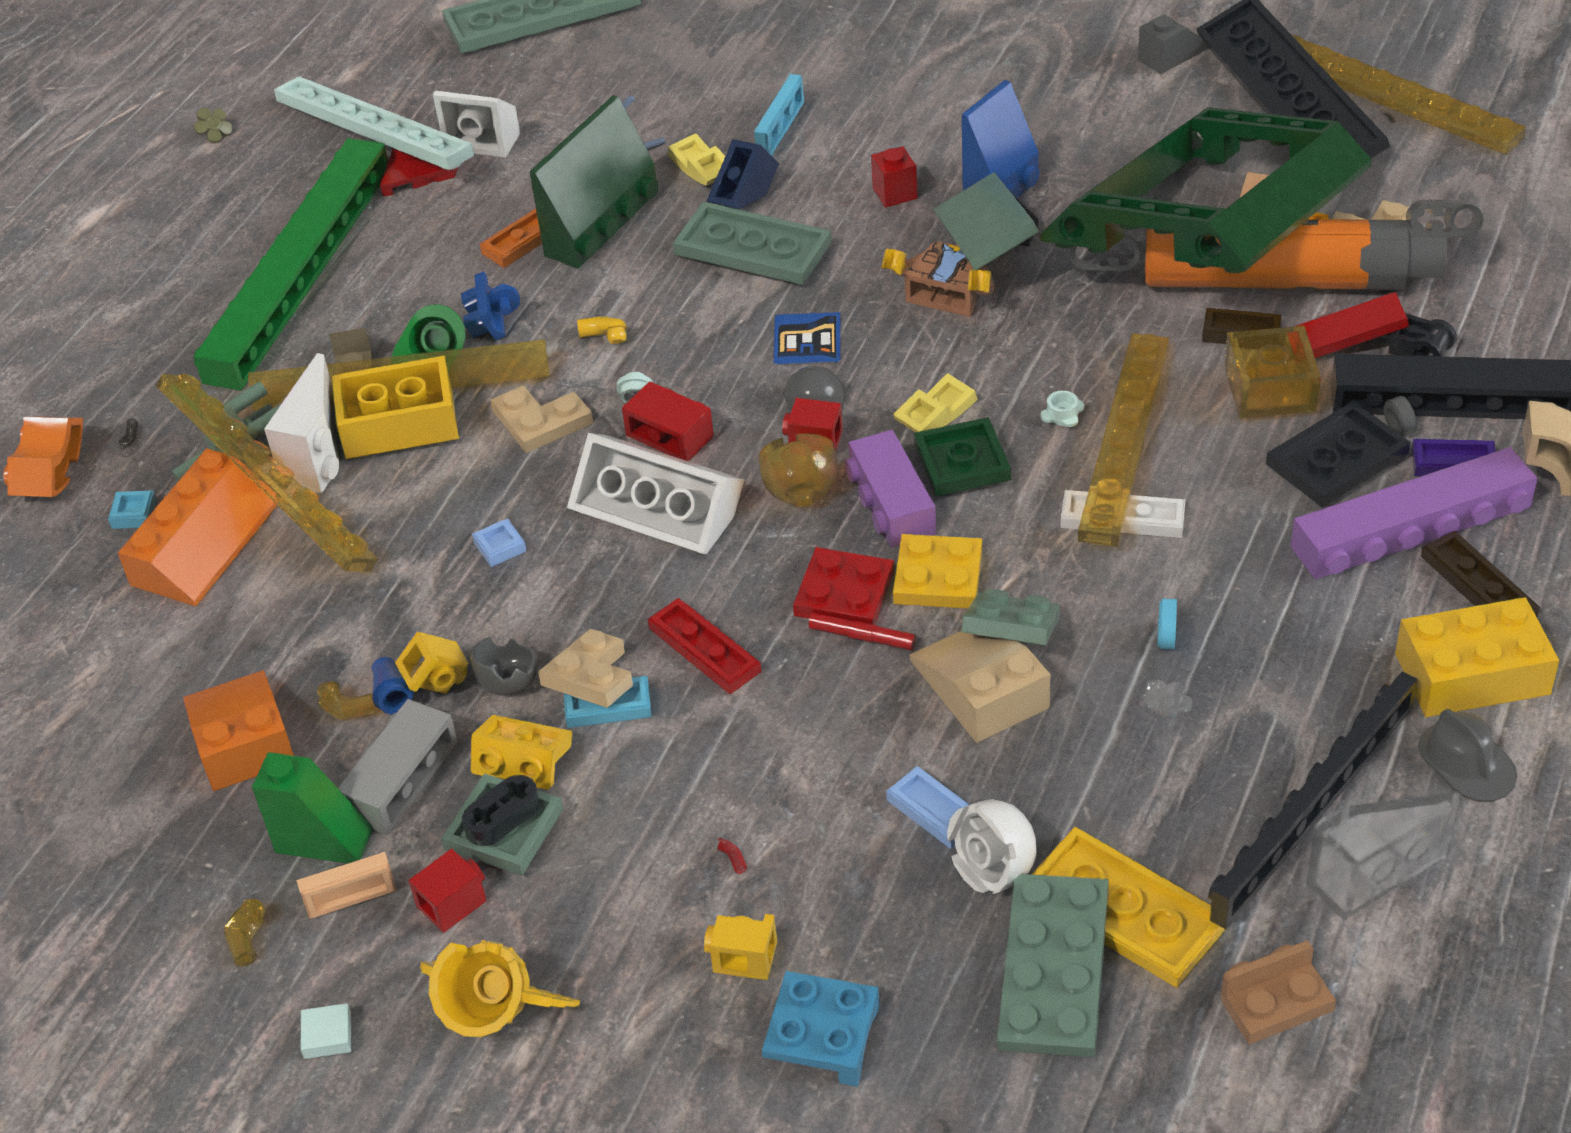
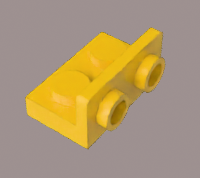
[470,715,572,790]

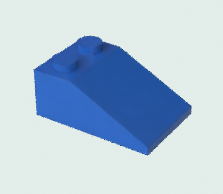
[962,80,1040,198]

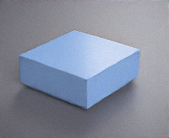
[472,518,527,567]

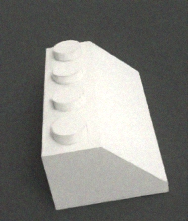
[567,433,745,554]

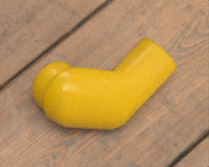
[577,316,627,344]

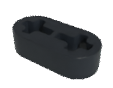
[462,775,540,846]

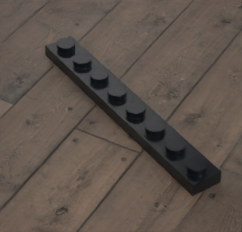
[1208,672,1418,929]

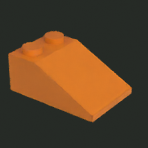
[183,670,294,791]

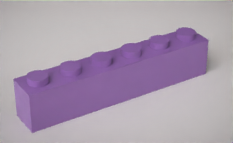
[1291,447,1537,580]

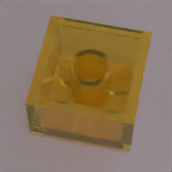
[1224,326,1321,419]

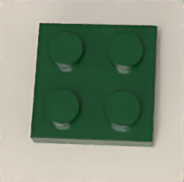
[914,417,1011,496]

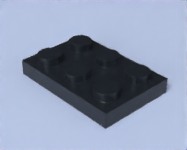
[1266,401,1411,507]

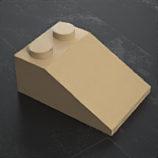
[910,631,1050,743]

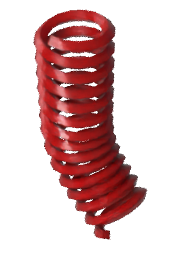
[717,838,747,874]

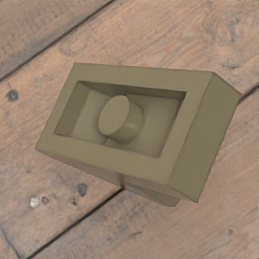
[329,328,374,375]

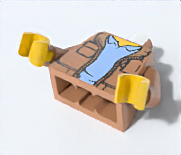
[881,241,995,317]

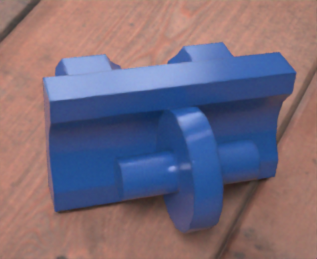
[461,271,520,341]

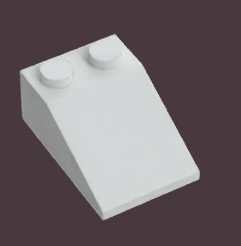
[264,353,339,493]

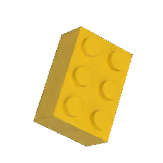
[332,356,459,459]
[1395,597,1560,717]

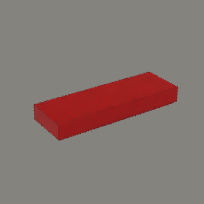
[1285,292,1409,364]
[647,597,762,695]

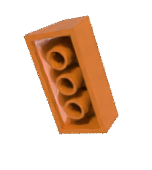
[118,448,281,606]

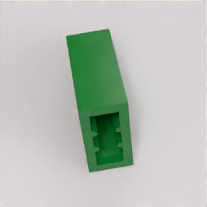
[252,752,373,864]

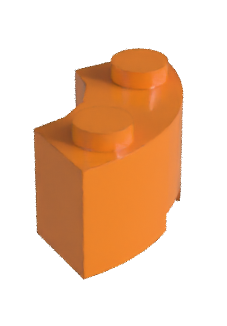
[3,416,83,497]

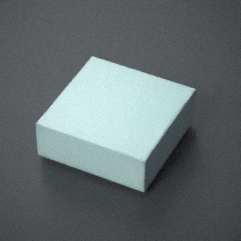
[301,1003,351,1059]

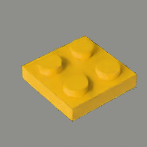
[893,534,983,609]

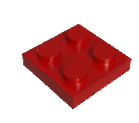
[793,547,894,625]

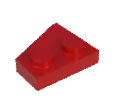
[380,148,458,196]

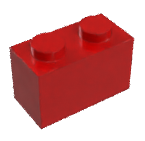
[622,381,714,461]

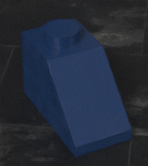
[707,139,779,210]

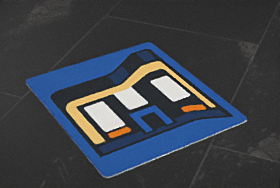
[774,312,840,365]

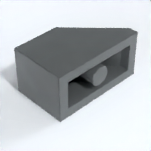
[1138,14,1209,74]

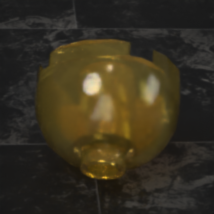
[758,434,837,508]

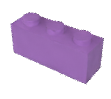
[845,430,936,548]

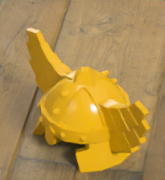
[420,940,581,1037]

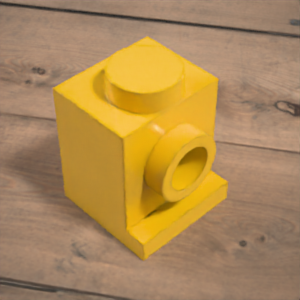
[395,631,469,694]
[704,914,777,980]

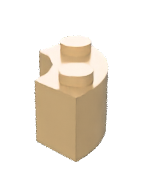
[1523,401,1571,496]

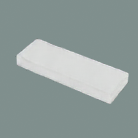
[1060,490,1186,538]

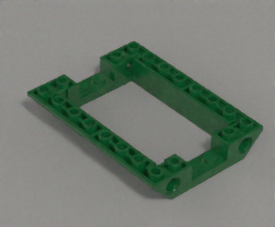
[1040,107,1372,273]

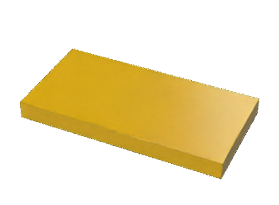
[1031,827,1225,988]

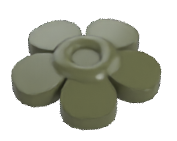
[193,108,232,143]

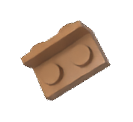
[1220,941,1336,1045]

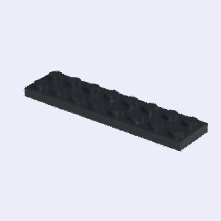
[1196,0,1390,158]

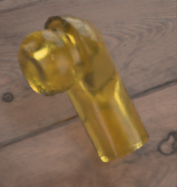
[317,681,377,720]
[224,898,265,967]

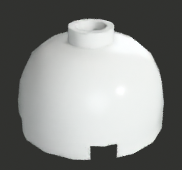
[947,799,1037,894]

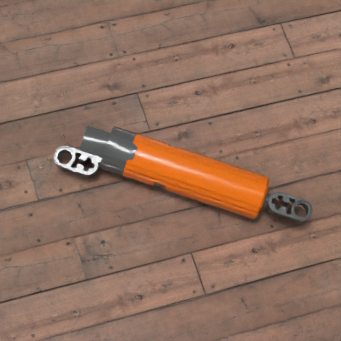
[1069,200,1484,291]

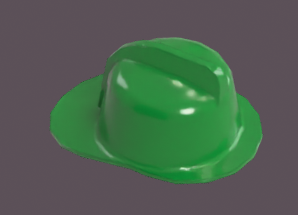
[392,304,466,373]

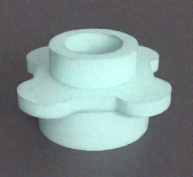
[1041,391,1084,427]

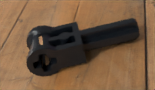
[1377,313,1457,356]

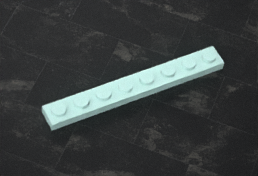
[274,76,474,170]

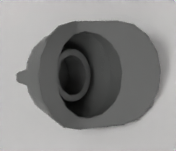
[1418,709,1517,802]

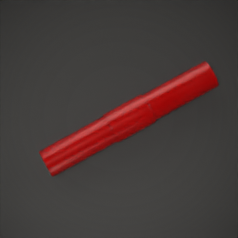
[808,612,917,651]

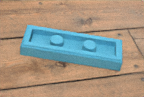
[754,73,804,156]

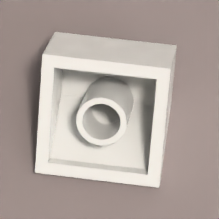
[433,91,520,158]

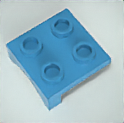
[762,971,880,1087]

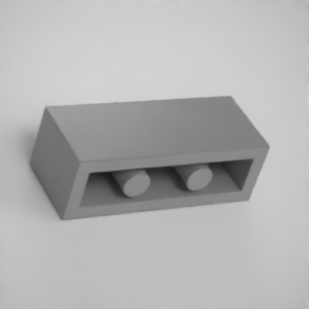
[337,699,458,835]

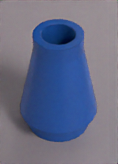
[371,657,414,715]

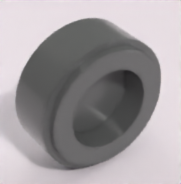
[1384,396,1417,436]

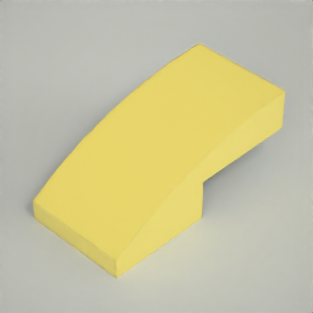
[668,133,725,186]
[893,373,978,432]

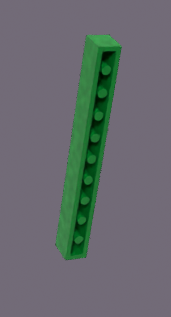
[193,138,388,391]

